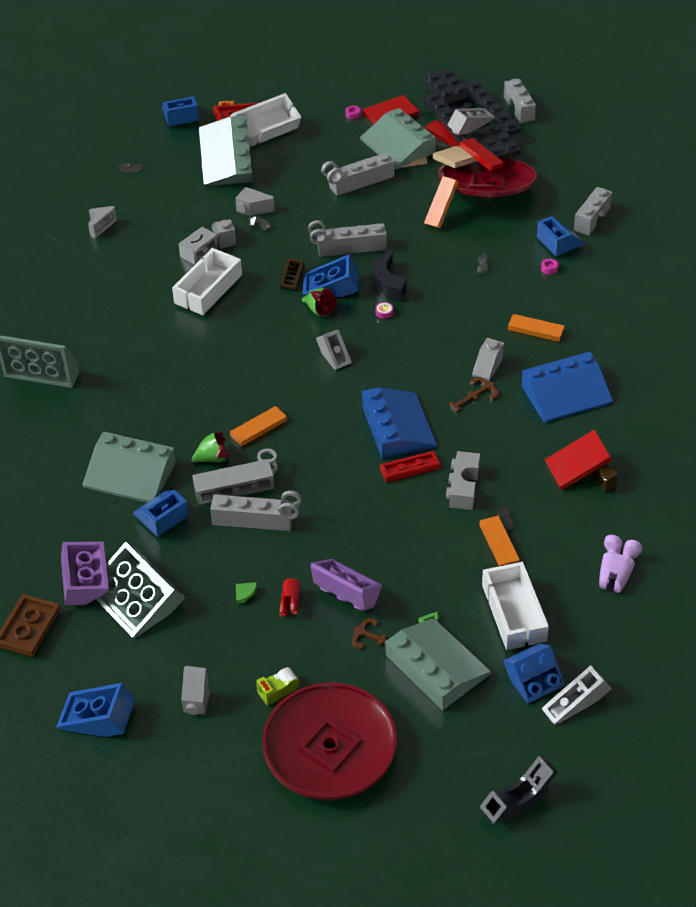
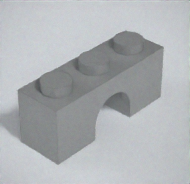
[504,79,536,123]
[574,187,612,235]
[446,451,480,510]

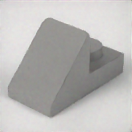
[88,206,117,238]

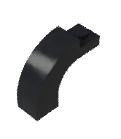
[372,249,407,302]
[480,756,558,824]

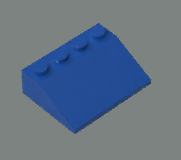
[521,352,613,423]
[362,387,437,459]

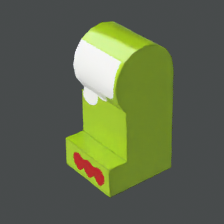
[256,667,300,706]

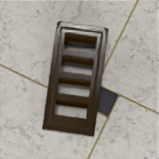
[279,258,305,291]
[593,463,618,493]

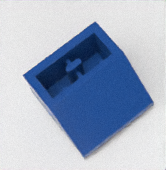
[162,96,199,126]
[537,216,584,256]
[133,490,189,537]
[503,644,565,703]

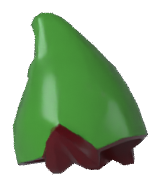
[302,288,338,316]
[192,431,229,464]

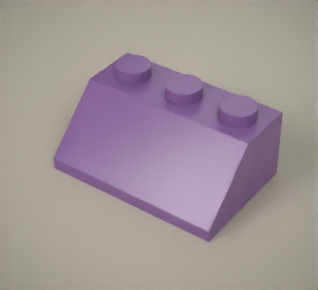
[61,542,109,605]
[311,559,382,611]

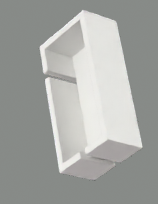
[231,93,301,147]
[172,248,242,315]
[482,562,549,650]

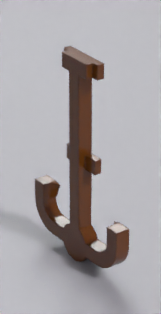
[449,377,498,412]
[352,618,387,650]

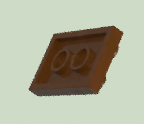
[0,594,61,657]

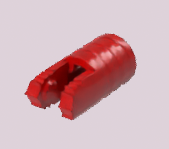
[280,579,301,617]

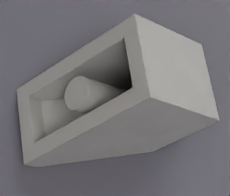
[235,187,275,216]
[212,219,236,248]
[316,329,352,370]
[472,338,504,381]
[181,666,210,715]

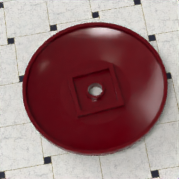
[438,158,537,197]
[262,683,397,800]

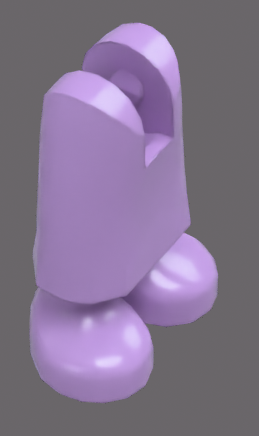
[599,535,643,593]

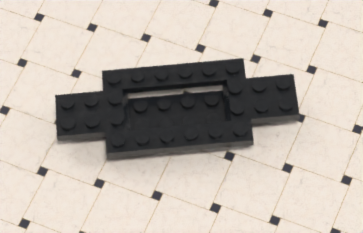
[422,68,522,160]

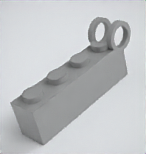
[321,152,394,196]
[308,220,387,257]
[192,449,278,505]
[210,491,301,531]

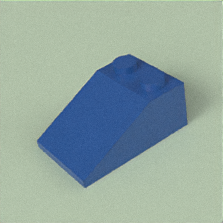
[303,255,359,297]
[56,683,135,737]

